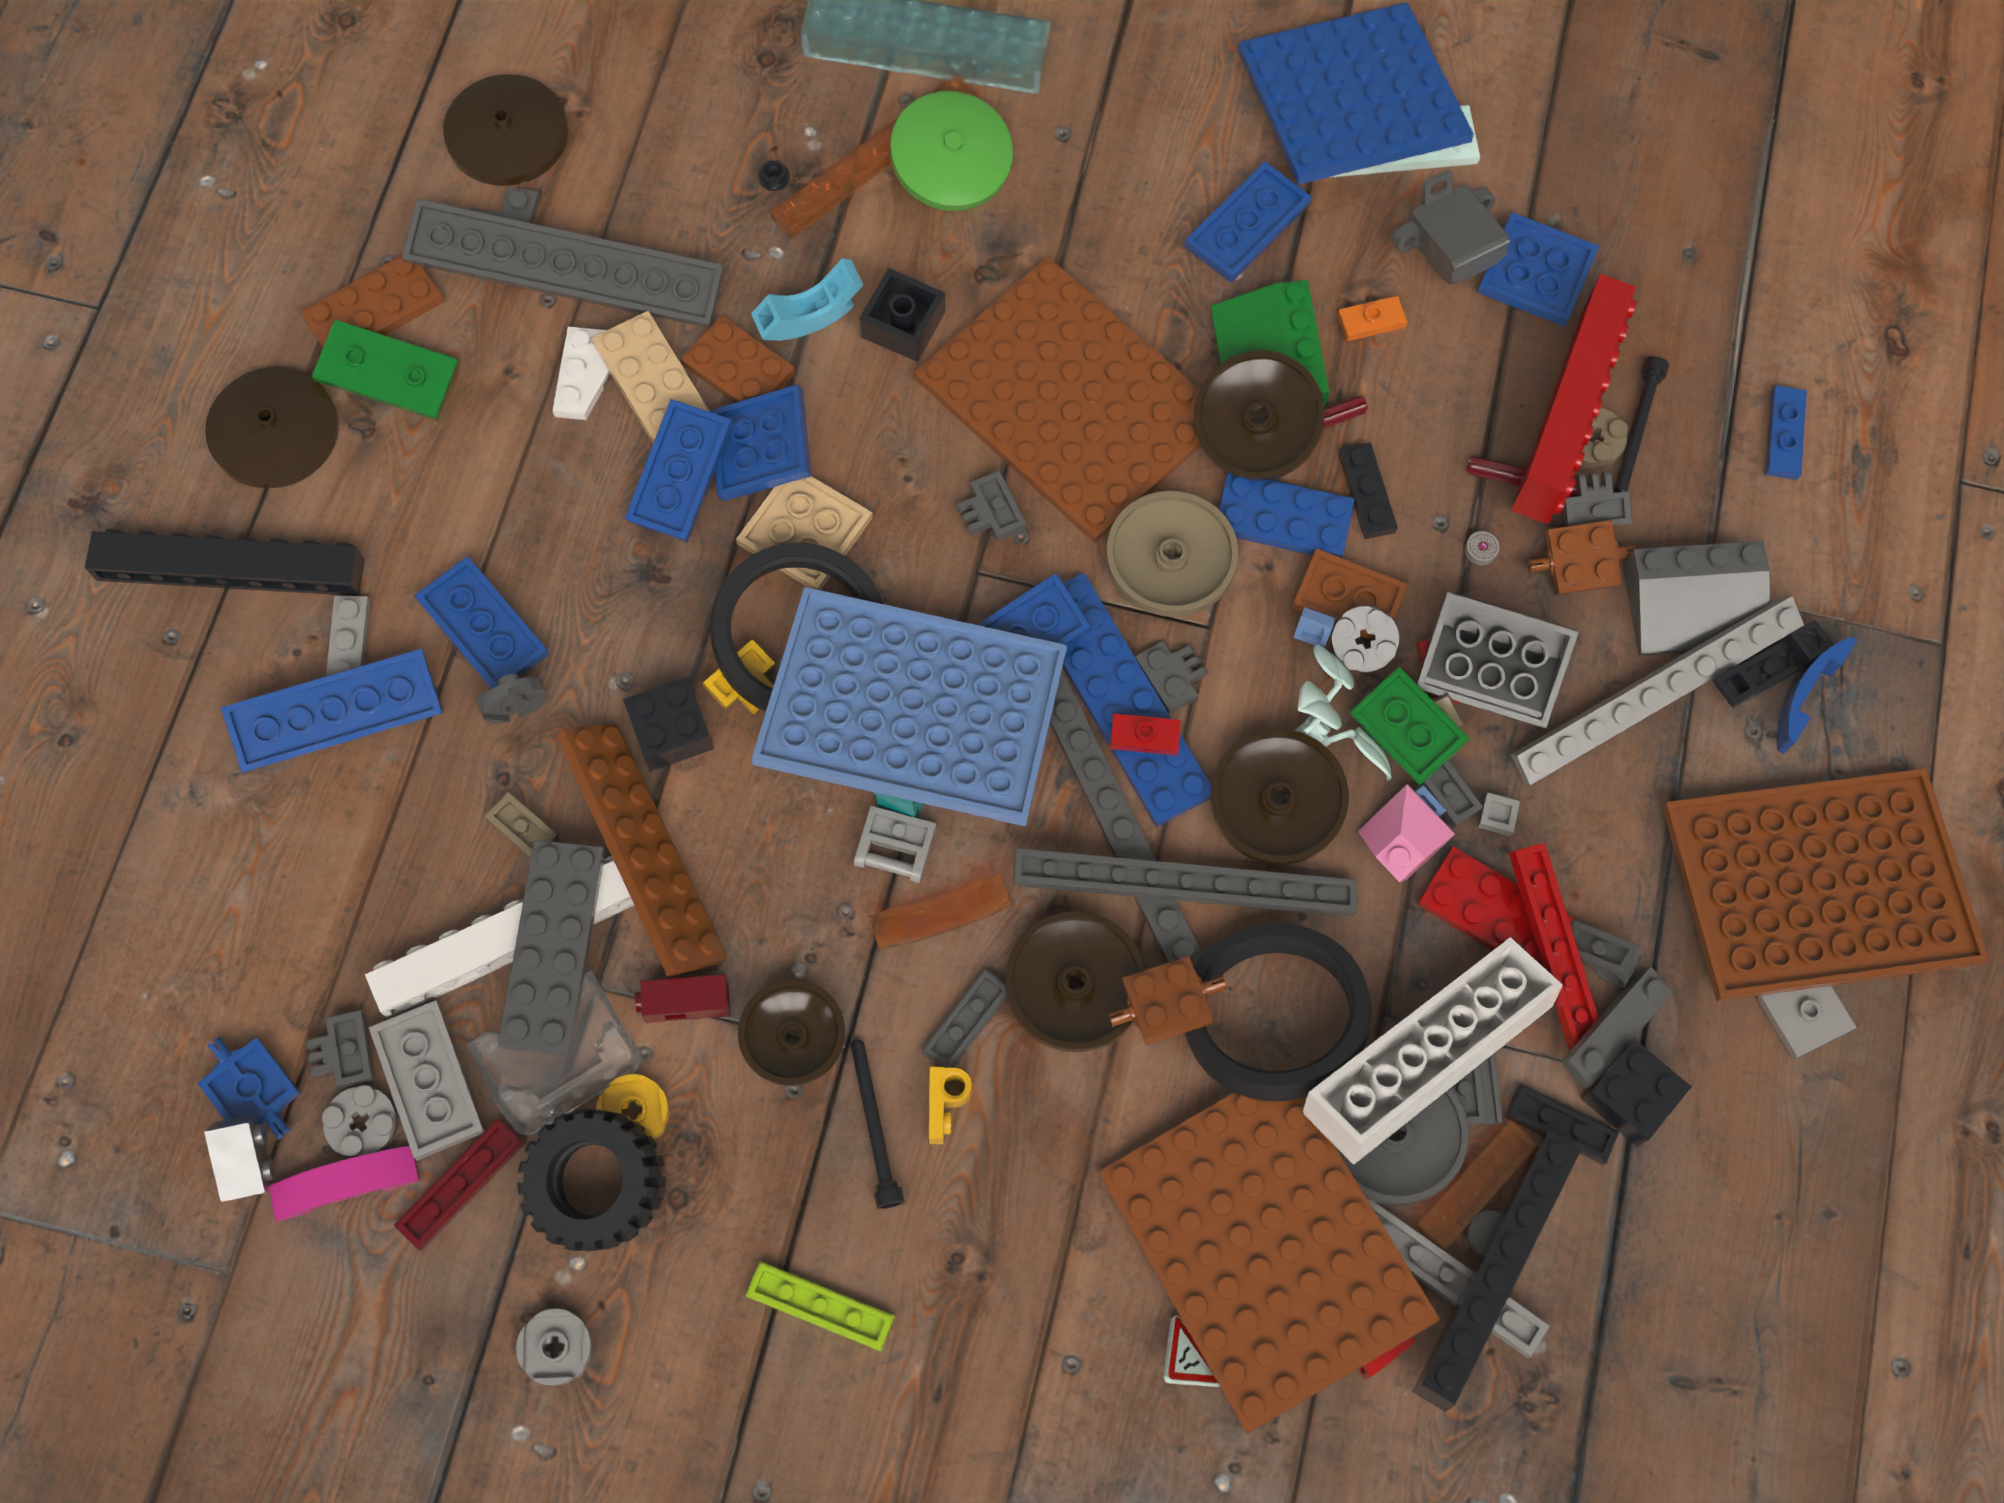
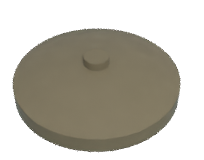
[1106,491,1239,617]

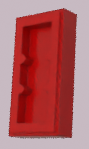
[1110,713,1181,756]

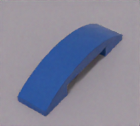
[1777,636,1857,754]

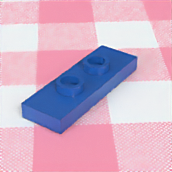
[1765,385,1807,480]

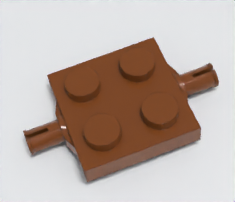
[1527,520,1639,596]
[1108,956,1227,1045]

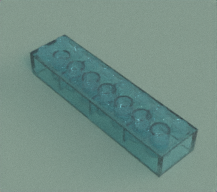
[800,0,1051,94]

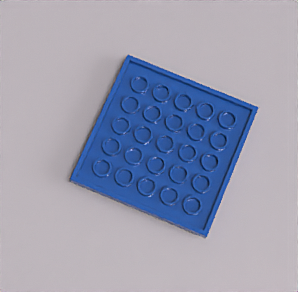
[1237,2,1474,185]

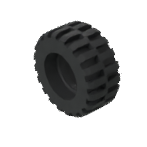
[517,1109,666,1251]

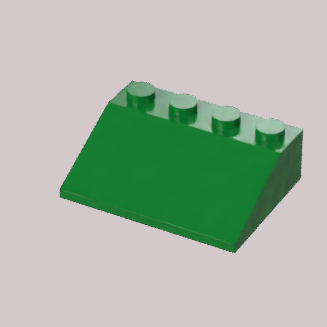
[1210,280,1329,407]

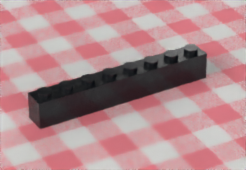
[84,529,365,596]
[1412,1131,1582,1412]

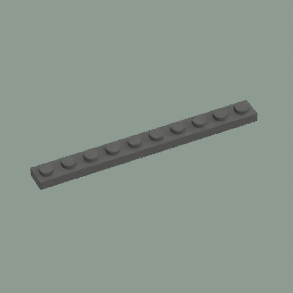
[1050,671,1203,967]
[1012,848,1357,917]

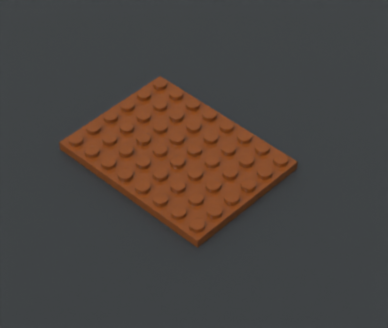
[914,256,1201,543]
[1662,768,1990,1002]
[1098,1064,1440,1434]

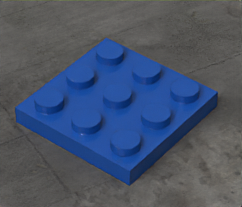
[1477,212,1599,327]
[711,384,812,501]

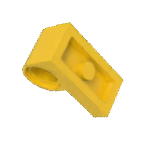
[929,1067,972,1144]

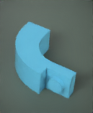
[751,258,863,340]

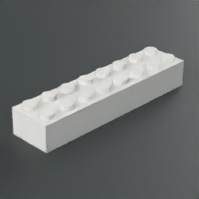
[1303,937,1562,1165]

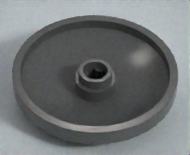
[1334,1088,1469,1206]

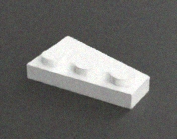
[552,327,610,420]

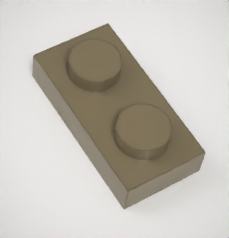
[484,792,560,859]

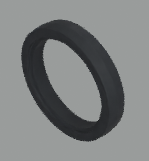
[710,542,883,711]
[1185,923,1372,1101]

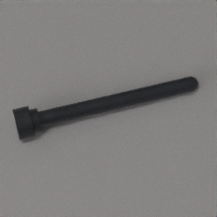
[1614,356,1669,493]
[851,1039,905,1209]

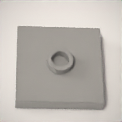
[1757,986,1857,1060]

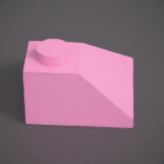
[1358,784,1455,882]

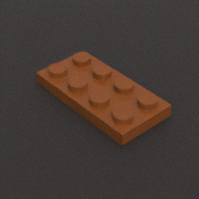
[300,254,445,347]

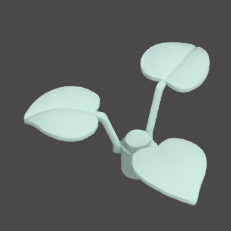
[1294,644,1391,781]

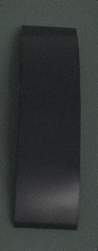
[1712,620,1835,708]

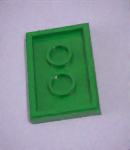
[1349,666,1470,786]

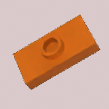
[1337,296,1408,342]

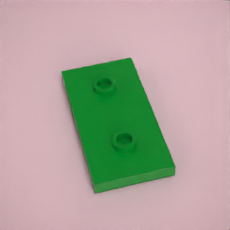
[312,319,459,420]

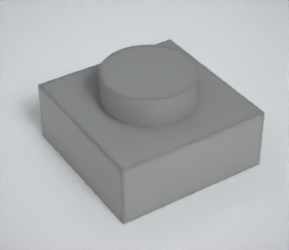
[1477,792,1520,836]

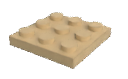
[736,476,873,590]

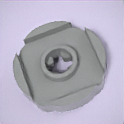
[322,1085,398,1158]
[516,1309,593,1386]

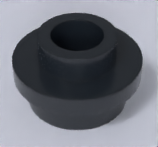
[759,160,790,191]

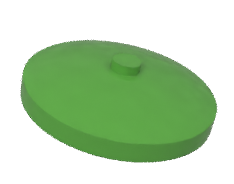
[890,91,1013,211]

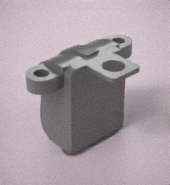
[1392,169,1510,284]

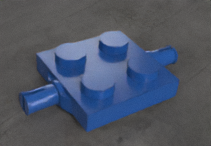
[197,1037,302,1139]

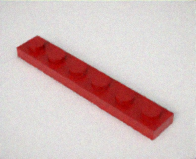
[1509,843,1599,1052]

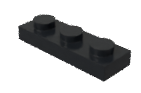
[1338,442,1398,539]

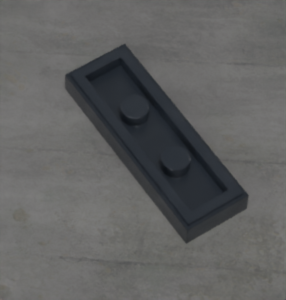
[1504,1084,1619,1165]

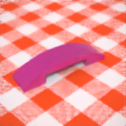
[269,1146,420,1222]

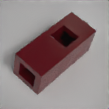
[635,974,731,1023]

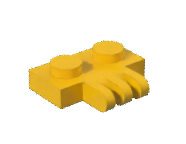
[703,639,775,714]

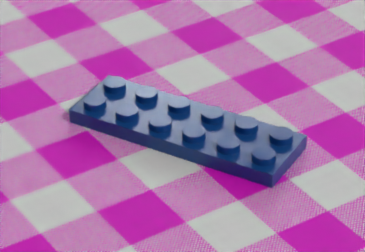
[221,649,443,773]

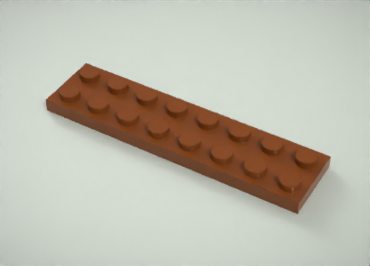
[556,723,727,976]

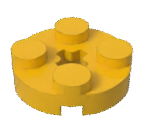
[596,1074,669,1139]

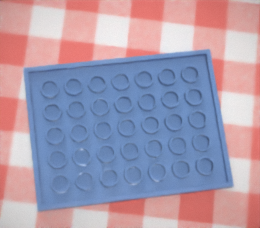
[752,587,1067,826]

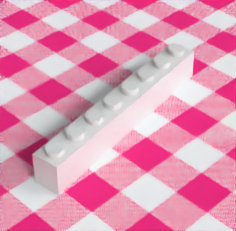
[365,856,634,1019]

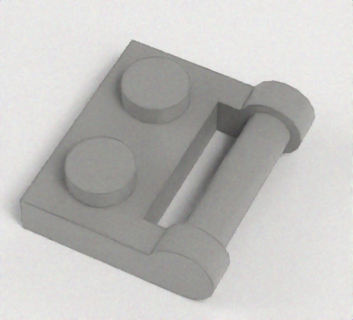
[854,806,937,884]

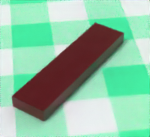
[393,1117,526,1251]

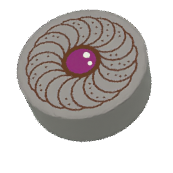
[1465,531,1499,566]

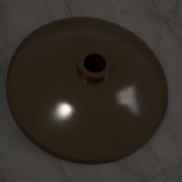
[738,979,845,1086]

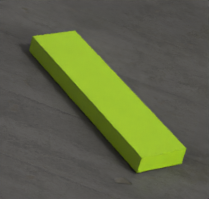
[745,1261,895,1352]

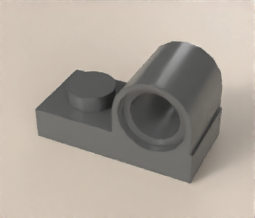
[1571,920,1641,988]

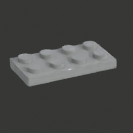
[369,1000,485,1161]

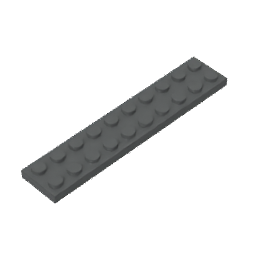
[402,199,725,328]

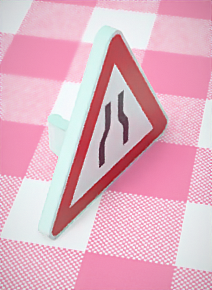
[1163,1315,1220,1387]

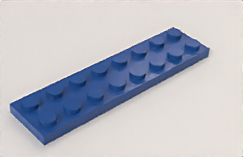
[1062,573,1212,827]

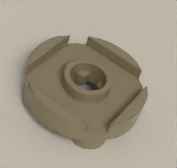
[1581,408,1628,468]

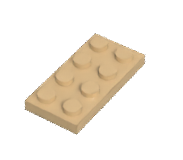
[592,311,710,443]

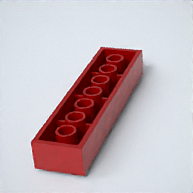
[1511,274,1638,524]

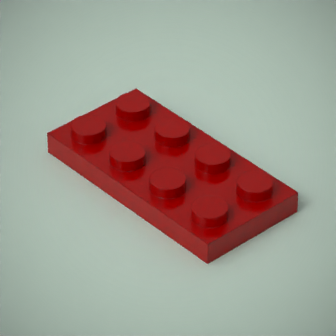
[1417,846,1573,966]

